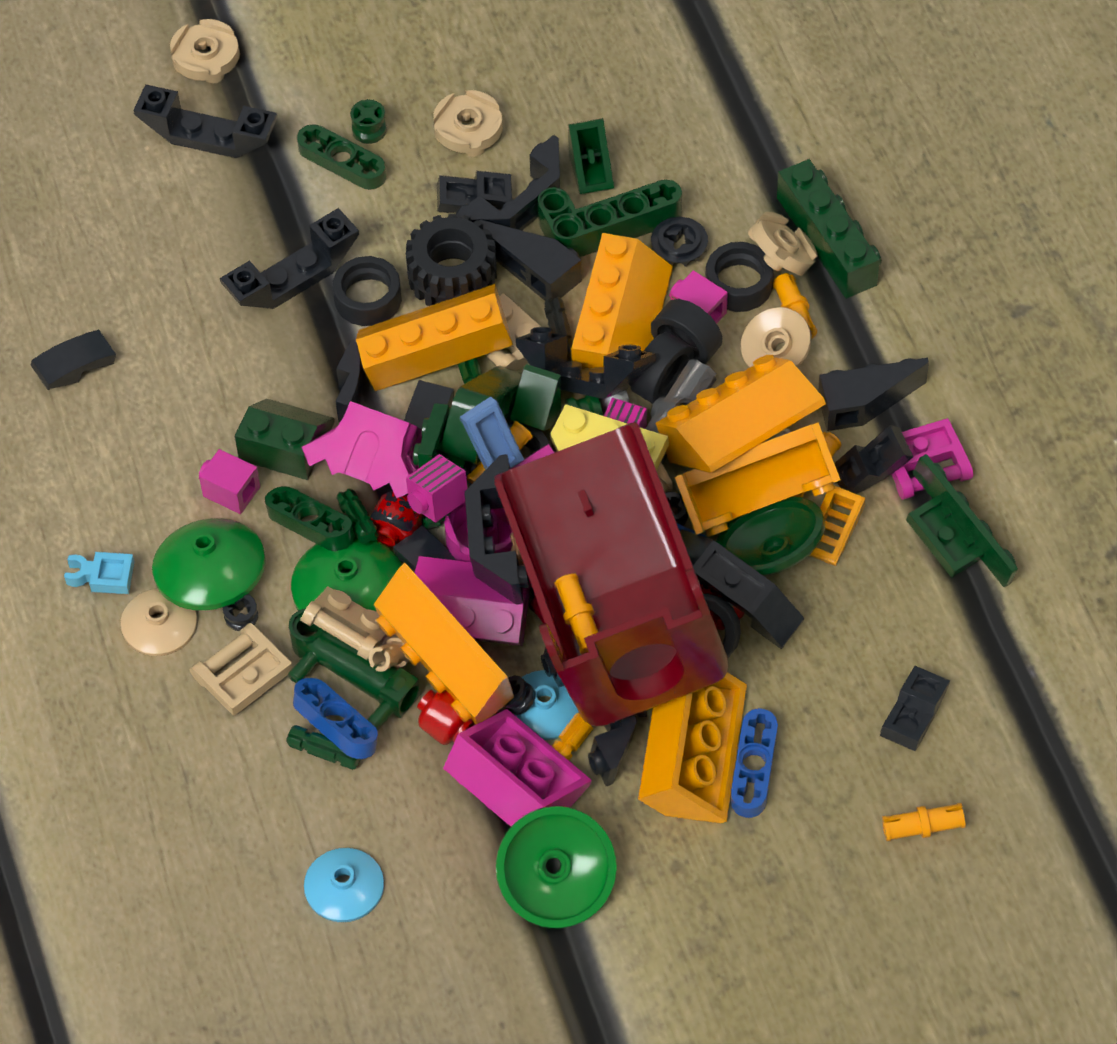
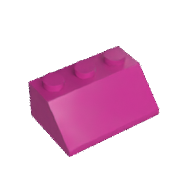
[414,556,531,646]
[443,709,592,826]

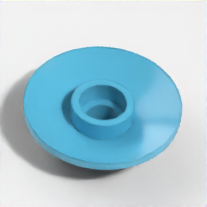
[515,670,579,740]
[304,848,384,922]

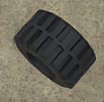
[405,214,497,306]

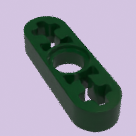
[297,124,386,190]
[265,486,355,551]

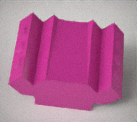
[302,401,422,499]

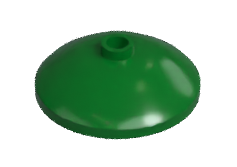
[152,518,266,611]
[291,534,402,612]
[495,806,617,928]

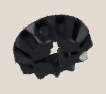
[651,217,708,267]

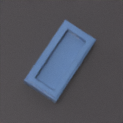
[460,397,524,470]

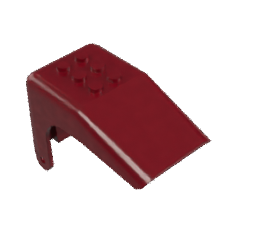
[495,422,729,727]

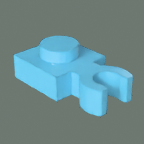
[64,552,135,594]

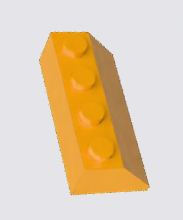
[571,233,673,369]
[356,284,513,391]
[655,355,826,473]
[374,563,514,724]
[638,672,747,823]

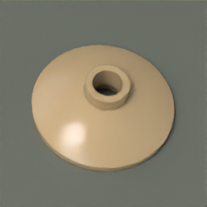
[741,307,811,368]
[121,589,197,656]

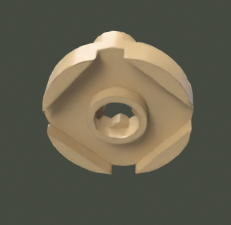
[170,19,240,84]
[433,90,503,157]
[748,212,817,276]

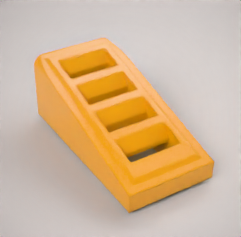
[809,486,865,566]

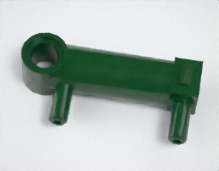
[288,608,420,731]

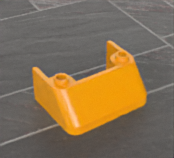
[674,422,840,537]

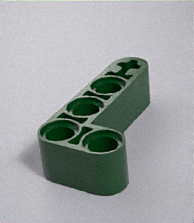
[538,179,682,257]
[441,366,522,465]

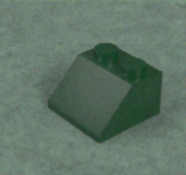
[235,398,335,480]

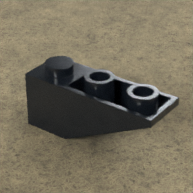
[818,358,929,431]

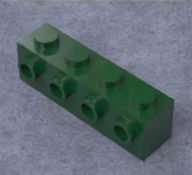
[777,159,882,299]

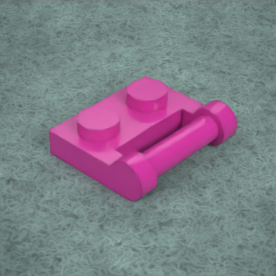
[891,418,973,500]

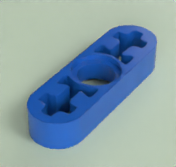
[293,678,378,759]
[731,709,778,818]

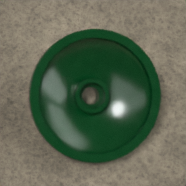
[716,497,825,577]

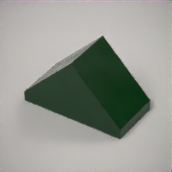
[568,118,614,194]
[510,364,561,431]

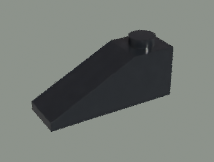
[479,220,582,301]

